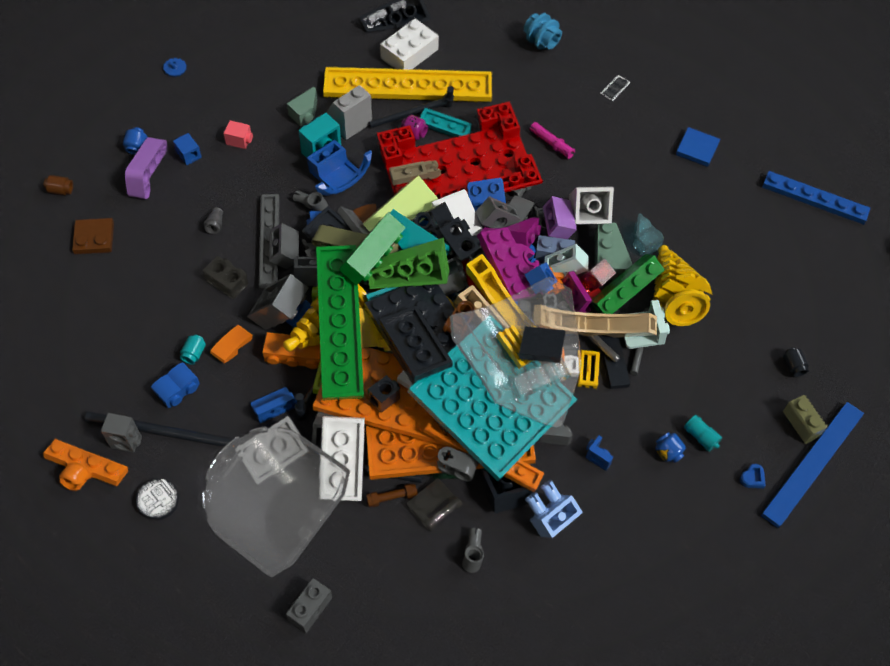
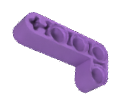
[125,137,167,199]

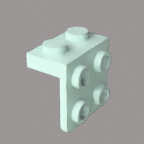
[624,300,670,349]

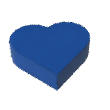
[740,464,766,489]

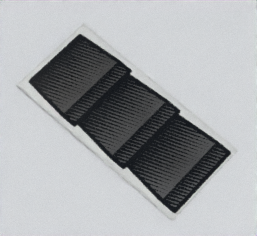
[601,75,630,100]

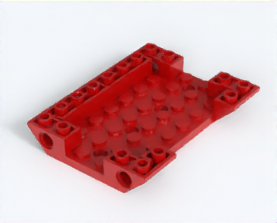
[377,101,543,199]

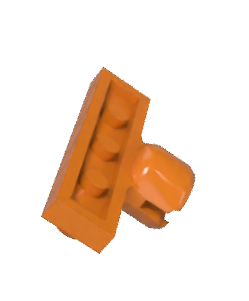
[43,439,128,491]

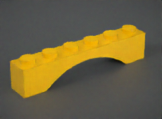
[466,254,539,362]

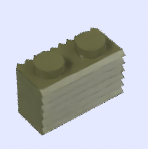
[783,395,827,444]

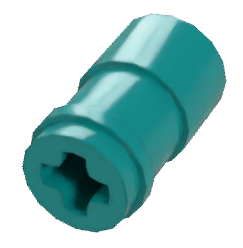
[684,415,722,452]

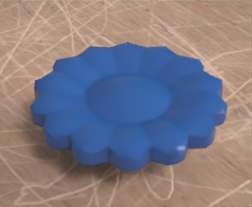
[163,58,187,77]

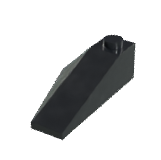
[360,0,431,32]

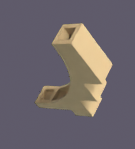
[533,305,657,338]

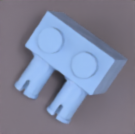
[525,480,583,538]

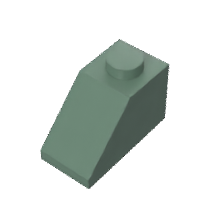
[287,87,317,127]

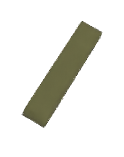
[311,225,400,256]

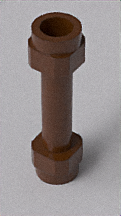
[366,483,418,507]

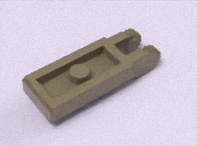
[389,160,441,185]

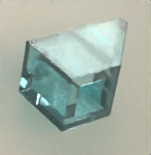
[633,213,665,256]

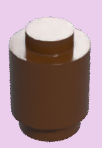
[44,175,73,195]

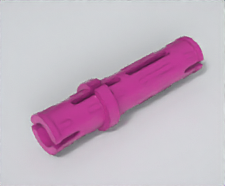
[530,122,575,159]

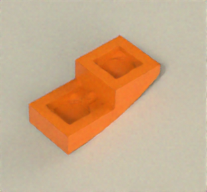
[210,325,253,364]

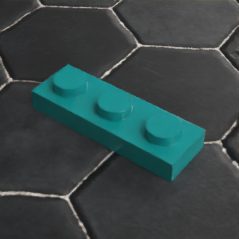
[420,108,472,137]

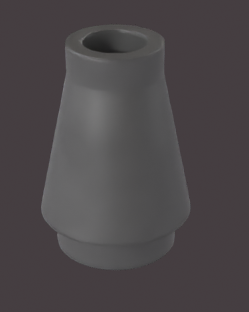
[204,207,223,234]

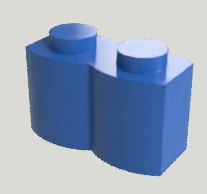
[151,362,200,408]

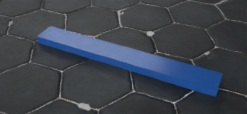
[761,402,864,529]

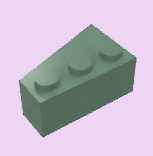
[595,223,633,281]

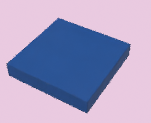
[676,127,720,167]

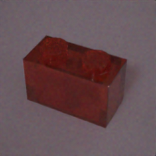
[578,258,616,293]

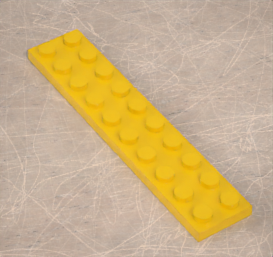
[323,67,492,102]

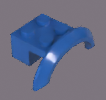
[307,140,372,196]

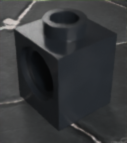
[368,375,400,413]

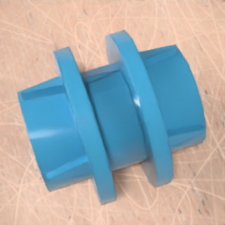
[523,13,562,50]

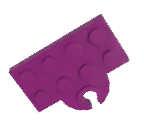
[477,227,540,302]

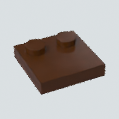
[73,218,114,254]

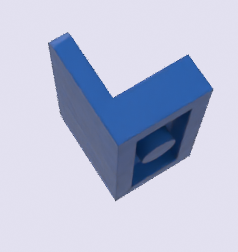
[251,387,296,423]

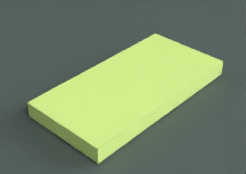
[363,175,438,232]

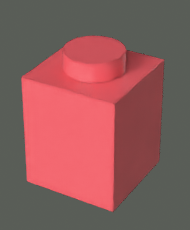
[224,120,253,149]

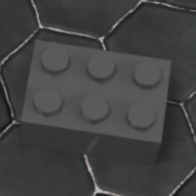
[247,274,308,330]

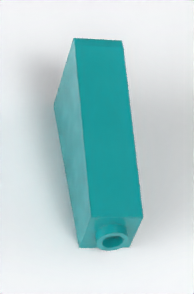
[389,209,452,256]

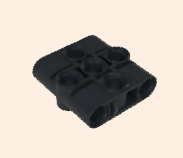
[410,202,469,260]

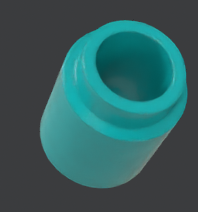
[180,335,206,365]

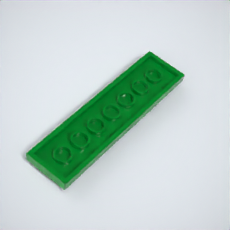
[316,245,364,400]

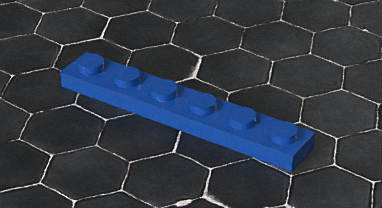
[762,171,870,225]

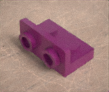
[562,271,592,313]

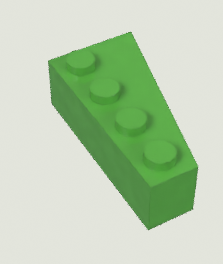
[368,237,449,289]

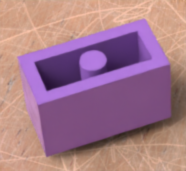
[543,196,577,239]

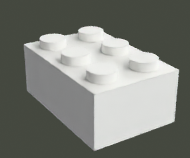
[380,19,439,70]

